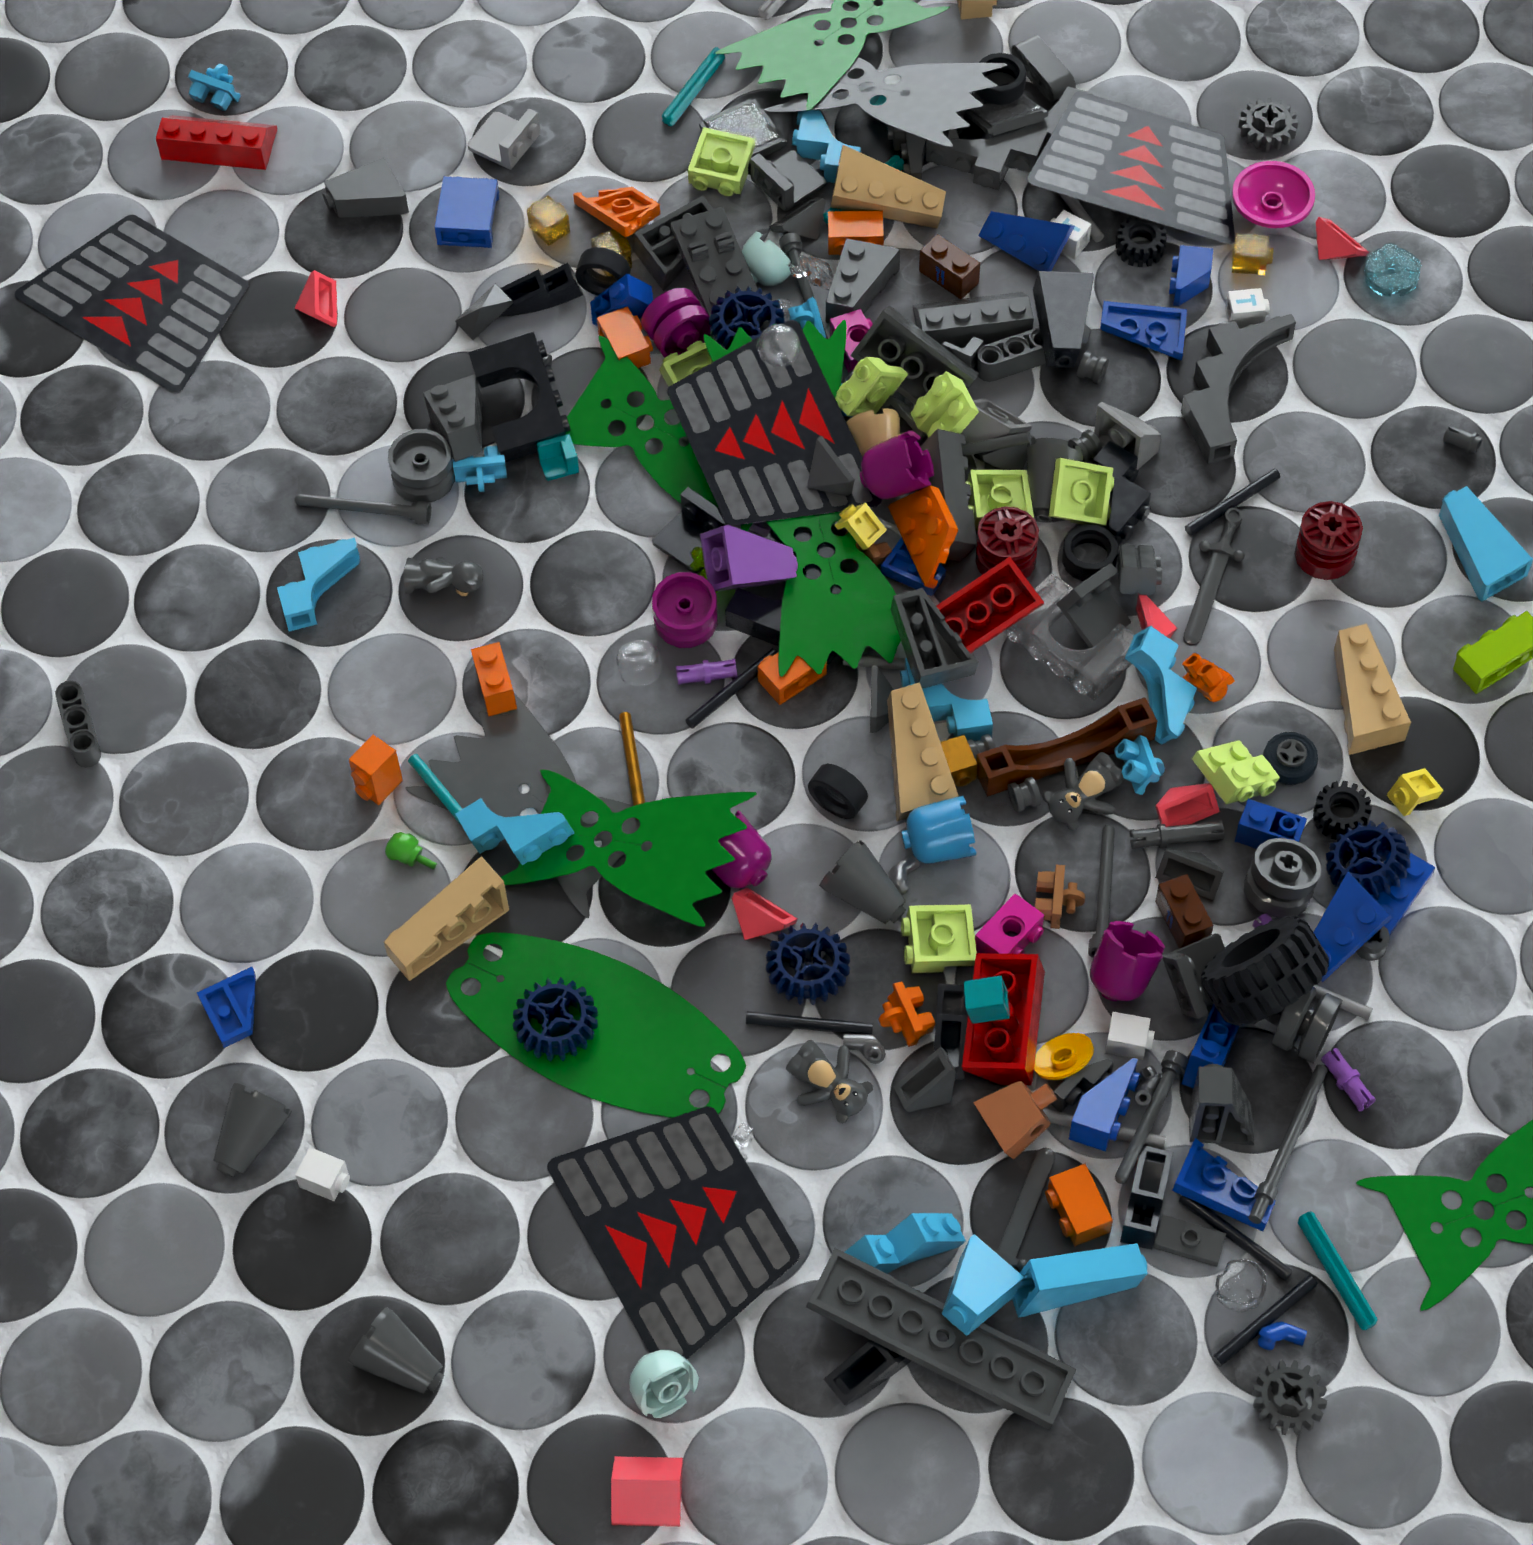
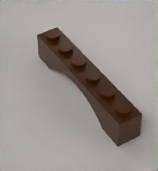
[976,697,1158,797]

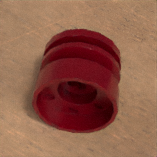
[1294,501,1363,580]
[975,506,1039,579]

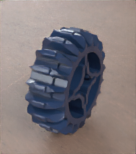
[709,286,785,350]
[1326,820,1411,900]
[766,922,850,1005]
[513,977,598,1062]

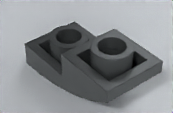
[1051,1059,1113,1112]

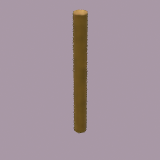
[619,712,645,820]

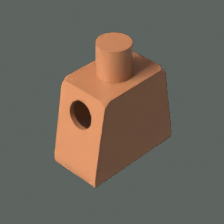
[974,1081,1057,1159]

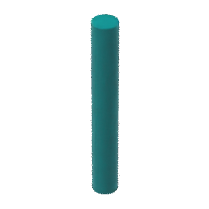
[408,754,463,825]

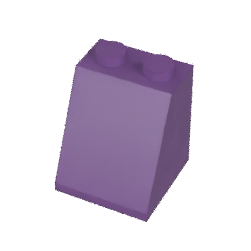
[700,525,798,591]

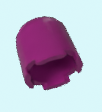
[860,431,934,499]
[711,810,772,889]
[1090,921,1165,1001]

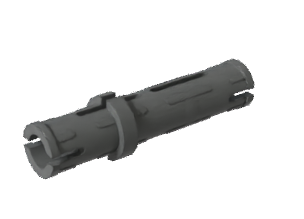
[1130,820,1225,849]

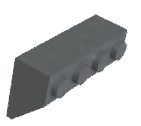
[913,292,1034,348]
[850,305,979,405]

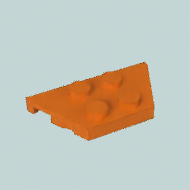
[573,187,661,237]
[888,486,959,589]

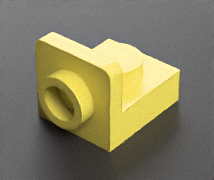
[834,503,887,550]
[1387,768,1444,816]

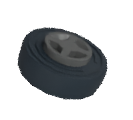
[1263,732,1318,785]

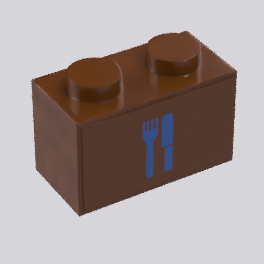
[919,234,980,299]
[1155,874,1214,949]

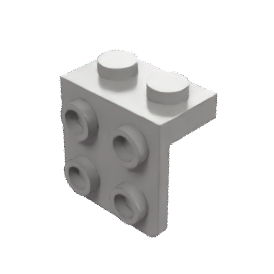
[468,109,540,170]

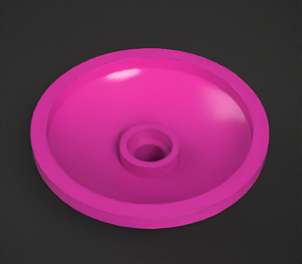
[1232,161,1315,228]

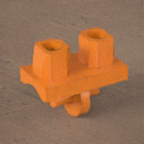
[1182,653,1235,702]
[879,981,935,1047]

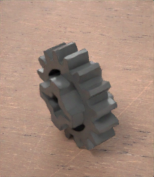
[1238,98,1299,151]
[1252,1360,1327,1435]

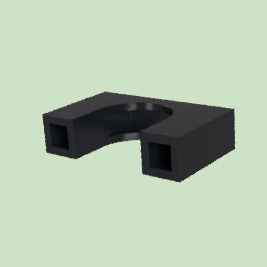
[469,332,571,463]
[725,529,842,647]

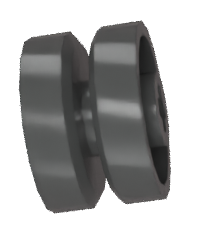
[388,429,455,503]
[1244,838,1321,918]
[1272,987,1342,1063]

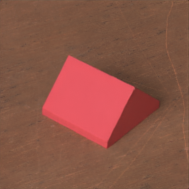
[611,1456,683,1527]

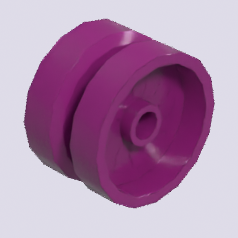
[641,288,711,358]
[652,572,718,648]

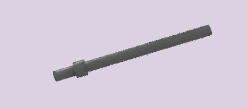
[1248,1064,1328,1224]

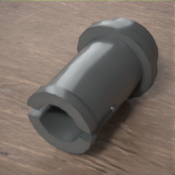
[1443,425,1483,454]

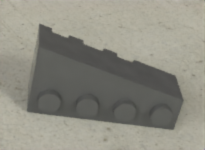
[913,429,977,562]

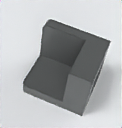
[941,336,983,369]

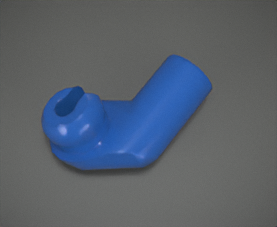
[1257,1322,1307,1350]

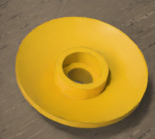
[1034,1033,1094,1080]

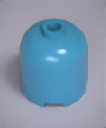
[901,796,977,864]

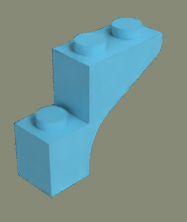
[792,110,861,183]
[277,538,360,632]
[1124,626,1197,745]
[900,658,993,741]
[455,798,574,865]
[845,1213,966,1274]

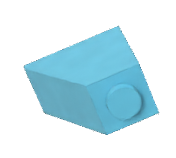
[942,1234,1024,1336]

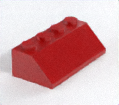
[156,115,277,170]
[936,557,1044,653]
[962,953,1045,1086]

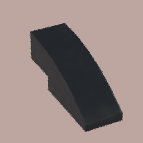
[499,263,583,317]
[934,983,968,1080]
[1120,1145,1174,1250]
[824,1340,911,1406]

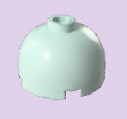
[742,231,795,286]
[629,1350,699,1418]

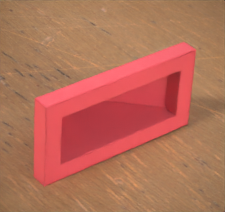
[1316,217,1369,260]
[295,270,337,327]
[1136,593,1177,639]
[1155,783,1220,827]
[732,887,798,940]

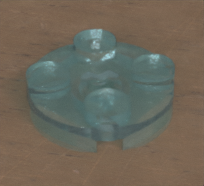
[1364,243,1421,297]

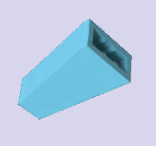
[1439,486,1533,602]
[1012,1243,1148,1318]

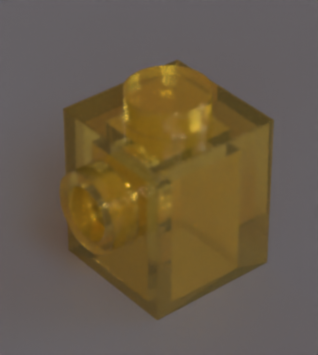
[527,195,570,246]
[591,229,632,277]
[1232,233,1273,275]

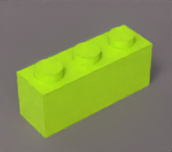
[1453,611,1533,694]

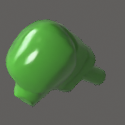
[385,832,437,870]

